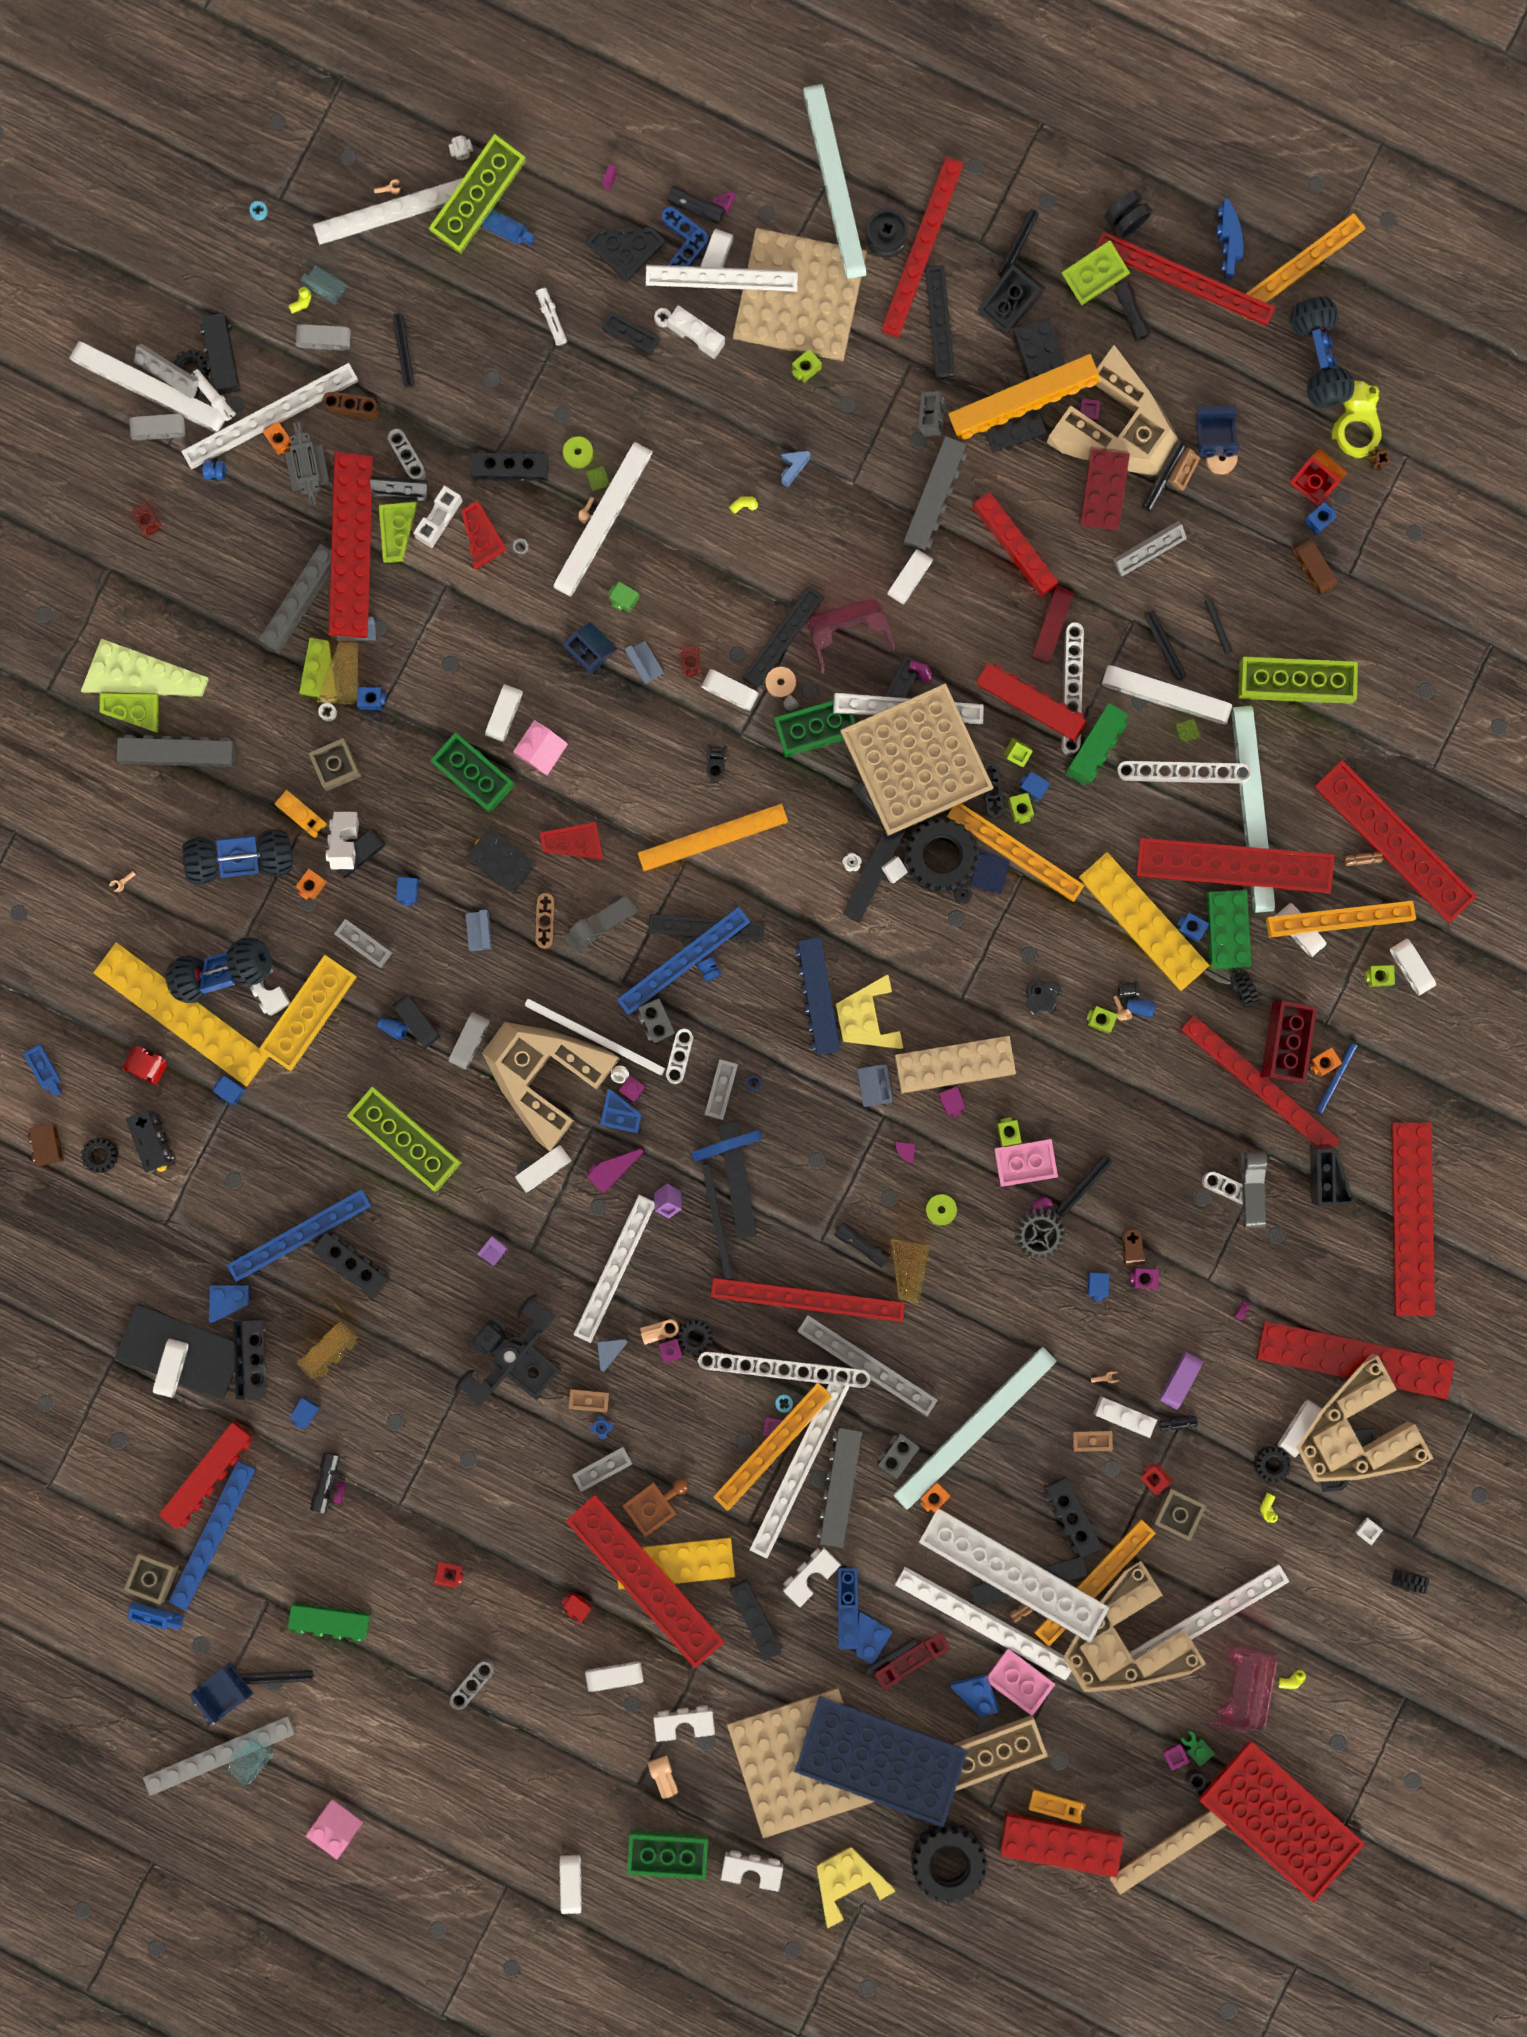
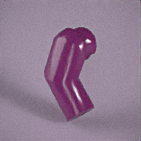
[909,660,932,683]
[1030,1197,1053,1222]

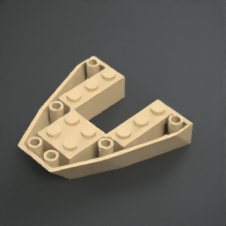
[1047,345,1180,476]
[482,1022,620,1151]
[1296,1354,1433,1482]
[1063,1561,1206,1692]

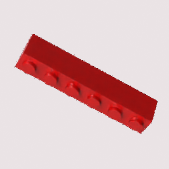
[973,491,1058,598]
[976,663,1087,742]
[159,1421,254,1530]

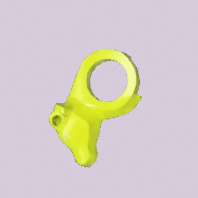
[1332,380,1382,458]

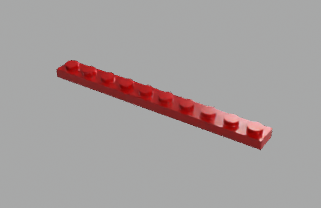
[881,157,964,338]
[1095,231,1276,326]
[1180,1015,1340,1147]
[711,1278,905,1322]

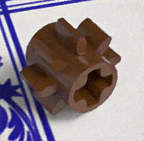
[1366,446,1392,470]

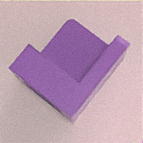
[654,1184,682,1218]
[477,1236,508,1266]

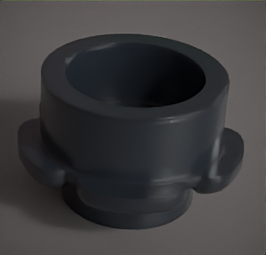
[953,885,972,904]

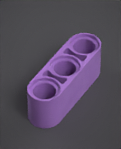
[1159,1351,1203,1410]

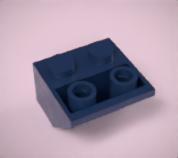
[562,622,617,675]

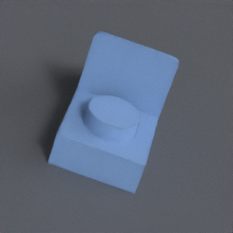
[781,451,811,488]

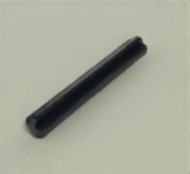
[998,209,1039,277]
[393,313,415,388]
[1142,441,1186,511]
[1144,611,1186,680]
[1055,1156,1112,1217]
[239,1670,314,1685]

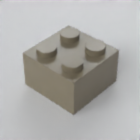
[308,738,362,791]
[1151,1487,1206,1541]
[124,1551,179,1605]

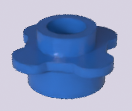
[590,1416,613,1439]

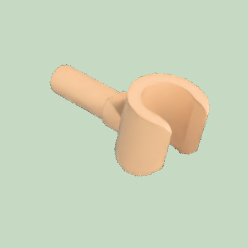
[374,180,400,194]
[578,497,595,524]
[109,871,136,892]
[1113,996,1132,1021]
[1091,1371,1120,1383]

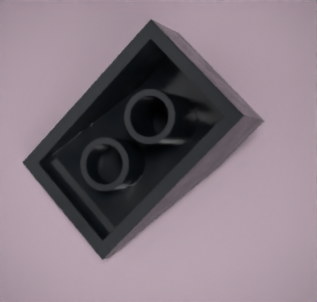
[978,264,1046,334]

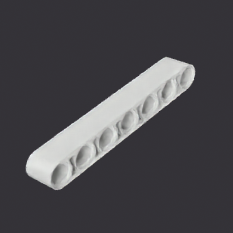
[1061,622,1084,756]
[1102,666,1232,724]
[1118,761,1251,783]

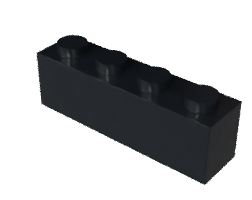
[200,313,241,395]
[729,1579,782,1661]

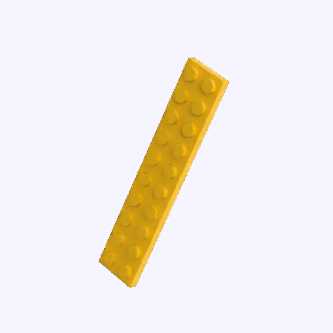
[93,942,269,1086]

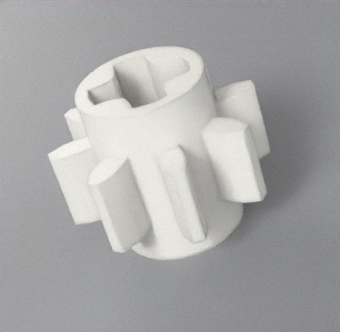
[449,136,473,160]

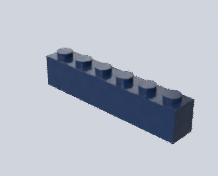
[795,937,840,1056]

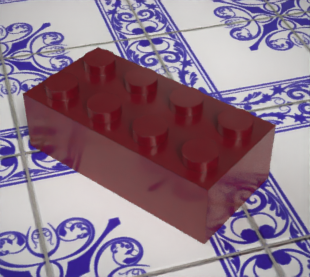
[1079,447,1130,530]
[1261,1000,1317,1083]

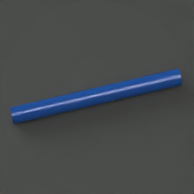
[1315,1043,1357,1114]

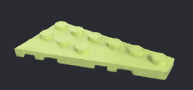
[81,639,209,697]

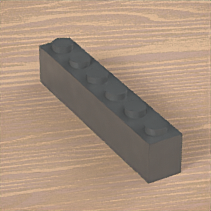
[903,436,968,553]
[259,544,331,654]
[117,735,236,767]
[817,1427,862,1548]

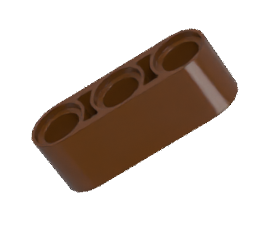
[322,392,379,419]
[1292,538,1338,595]

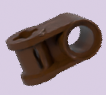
[1122,1228,1145,1266]

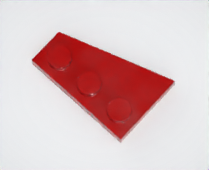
[461,500,508,570]
[540,822,603,860]

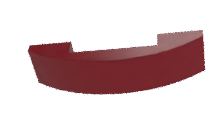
[1031,587,1074,664]
[874,1632,951,1691]

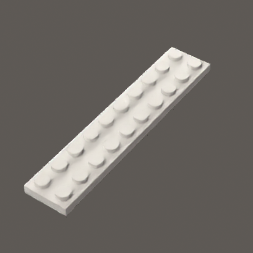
[919,1509,1110,1643]

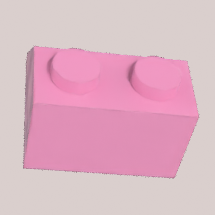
[513,720,568,775]
[305,1799,363,1859]

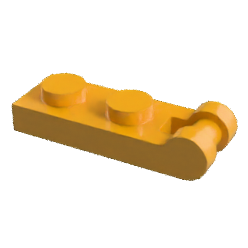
[275,790,327,838]
[1028,1789,1086,1824]

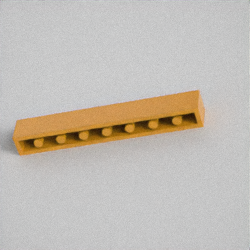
[948,354,1100,440]

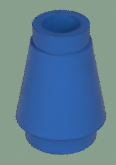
[1127,999,1156,1018]
[377,1018,408,1039]

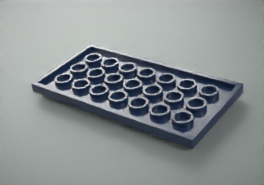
[794,1696,968,1827]

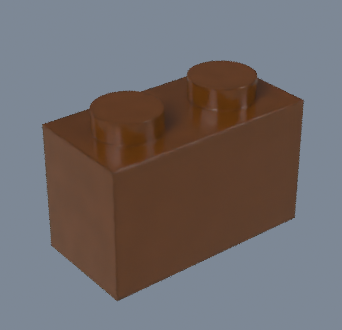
[28,1123,64,1166]

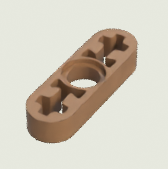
[535,893,555,949]

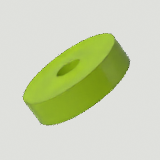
[563,437,593,468]
[926,1194,957,1225]

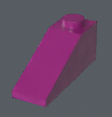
[587,1149,644,1193]

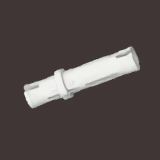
[536,288,567,345]
[191,370,235,421]

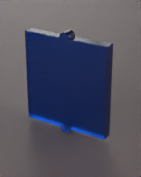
[971,853,1010,894]

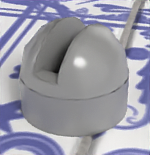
[513,538,529,554]
[784,695,800,711]

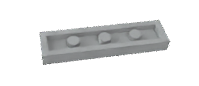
[134,344,199,398]
[1113,521,1187,576]

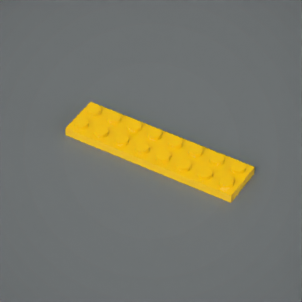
[1078,852,1210,992]

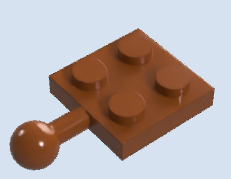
[622,1479,689,1537]

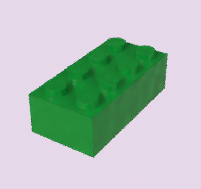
[774,700,856,758]
[1065,703,1129,786]
[430,732,515,814]
[1205,890,1251,970]
[627,1829,709,1880]

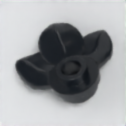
[1026,981,1061,1015]

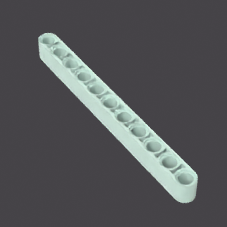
[804,84,866,279]
[1232,706,1275,913]
[893,1347,1057,1509]

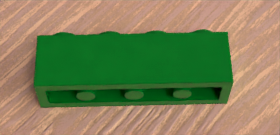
[288,1603,371,1642]

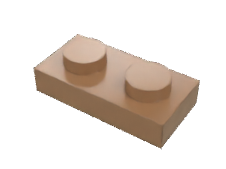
[1168,448,1200,491]
[569,1389,609,1413]
[1073,1431,1113,1452]

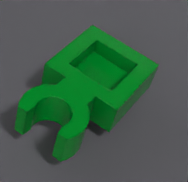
[1180,1730,1215,1767]

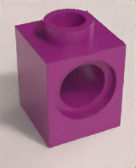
[938,1087,966,1117]
[1130,1268,1159,1289]
[658,1338,683,1363]

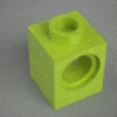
[792,349,822,383]
[1003,737,1033,767]
[1008,793,1034,824]
[1364,965,1395,987]
[1086,1006,1118,1034]
[997,1117,1022,1147]

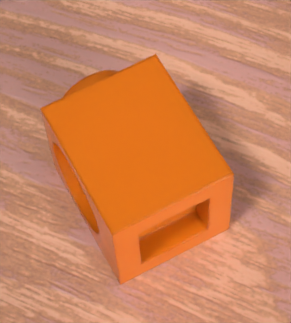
[263,421,291,455]
[295,869,327,900]
[1309,1047,1342,1077]
[920,1481,950,1513]

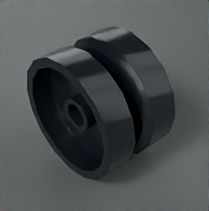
[1104,190,1153,239]
[866,209,908,258]

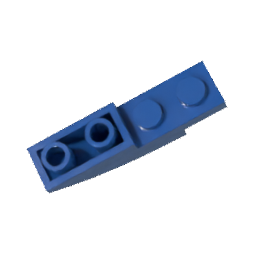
[1216,199,1243,280]
[838,1568,858,1649]

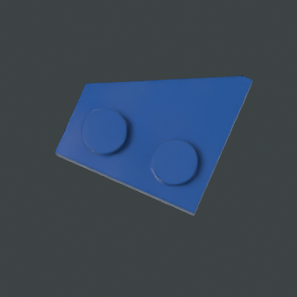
[600,1089,642,1133]
[209,1285,250,1323]
[856,1611,893,1665]
[950,1674,1000,1717]

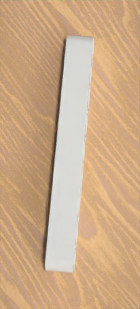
[69,341,225,433]
[554,442,652,597]
[698,1352,871,1388]

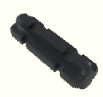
[1159,1416,1198,1431]

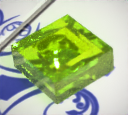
[586,466,610,491]
[1175,719,1200,744]

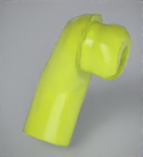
[289,287,311,314]
[729,496,758,514]
[1260,1493,1278,1523]
[1278,1670,1306,1689]

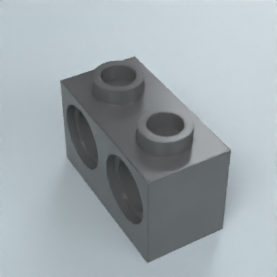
[918,391,946,437]
[637,999,676,1044]
[877,1433,920,1479]

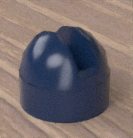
[746,1076,761,1092]

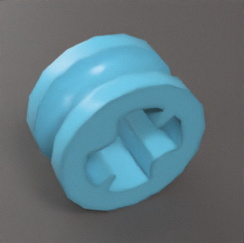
[250,201,268,221]
[775,1394,793,1412]

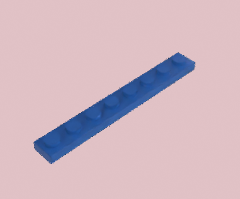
[617,907,750,1015]
[227,1189,372,1282]
[168,1461,256,1611]

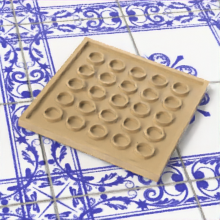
[733,228,867,361]
[840,684,993,836]
[727,1688,874,1838]

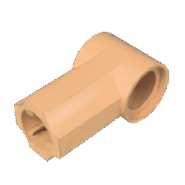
[640,1319,680,1344]
[648,1756,678,1799]

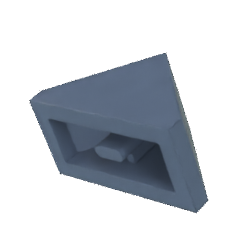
[598,1339,629,1372]

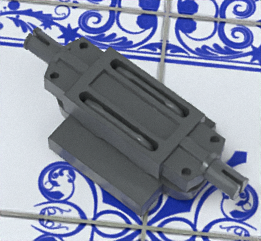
[285,422,330,505]

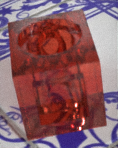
[130,503,161,536]
[680,647,701,677]

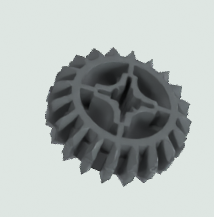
[1013,1207,1066,1260]

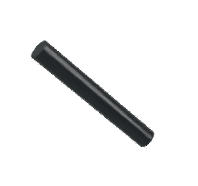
[1204,599,1232,654]
[864,1638,918,1676]

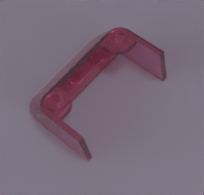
[807,599,895,674]
[1208,1646,1277,1732]

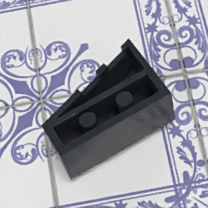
[1310,1144,1356,1207]

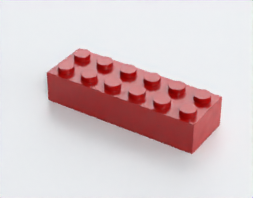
[999,1812,1124,1878]

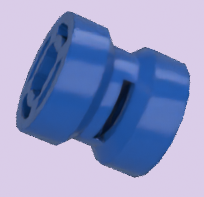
[203,460,226,480]
[697,957,722,982]

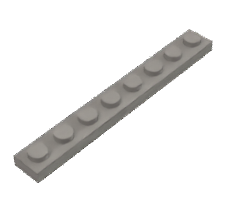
[797,1315,938,1416]
[143,1715,296,1796]

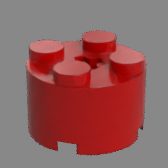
[121,1045,167,1086]

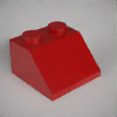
[1290,448,1348,507]

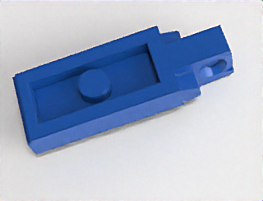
[482,209,535,245]
[23,1044,63,1097]
[128,1602,184,1630]

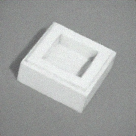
[881,856,908,883]
[1355,1517,1383,1545]

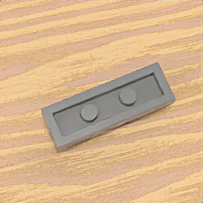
[334,919,392,968]
[705,1059,738,1120]
[572,1446,633,1492]

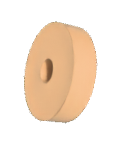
[1206,455,1238,475]
[766,667,796,698]

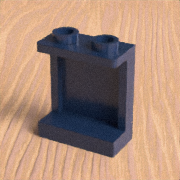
[1196,406,1239,458]
[189,1662,253,1725]

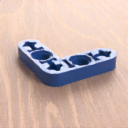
[662,207,708,266]
[692,1130,762,1162]

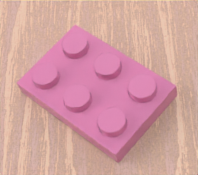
[994,1139,1058,1187]
[987,1648,1055,1716]

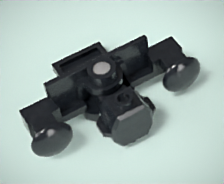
[455,1294,561,1407]

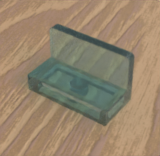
[301,266,347,305]
[227,1739,274,1785]

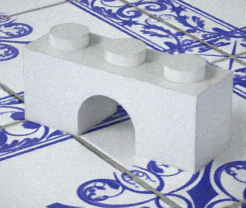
[667,306,725,359]
[413,486,463,548]
[326,812,359,869]
[250,969,291,1016]
[1093,1396,1157,1438]
[783,1547,841,1607]
[654,1705,715,1742]
[721,1850,783,1892]

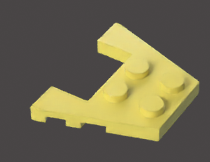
[836,975,903,1049]
[817,1846,895,1928]

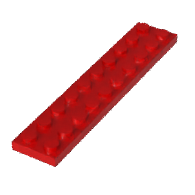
[328,452,373,638]
[1314,760,1477,923]
[1137,838,1335,894]
[1391,1123,1435,1316]
[1256,1321,1455,1399]
[566,1494,725,1668]

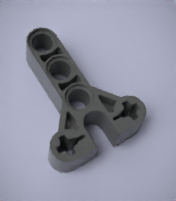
[564,895,639,954]
[1238,1152,1267,1228]

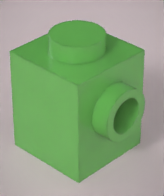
[608,582,639,613]

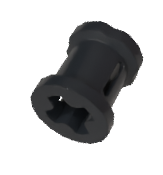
[1118,981,1139,999]

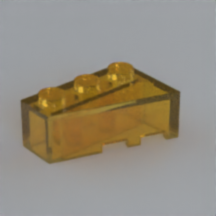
[316,642,358,704]
[890,1238,931,1303]
[296,1320,359,1380]

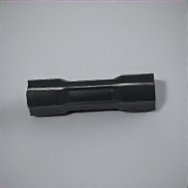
[667,185,725,224]
[1114,282,1151,341]
[834,1222,891,1268]
[310,1452,341,1513]

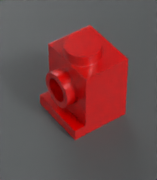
[1141,1463,1174,1496]
[433,1562,464,1588]
[561,1592,592,1624]

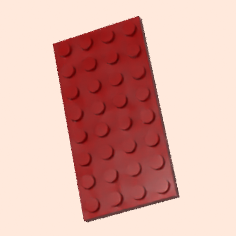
[1198,1740,1365,1903]

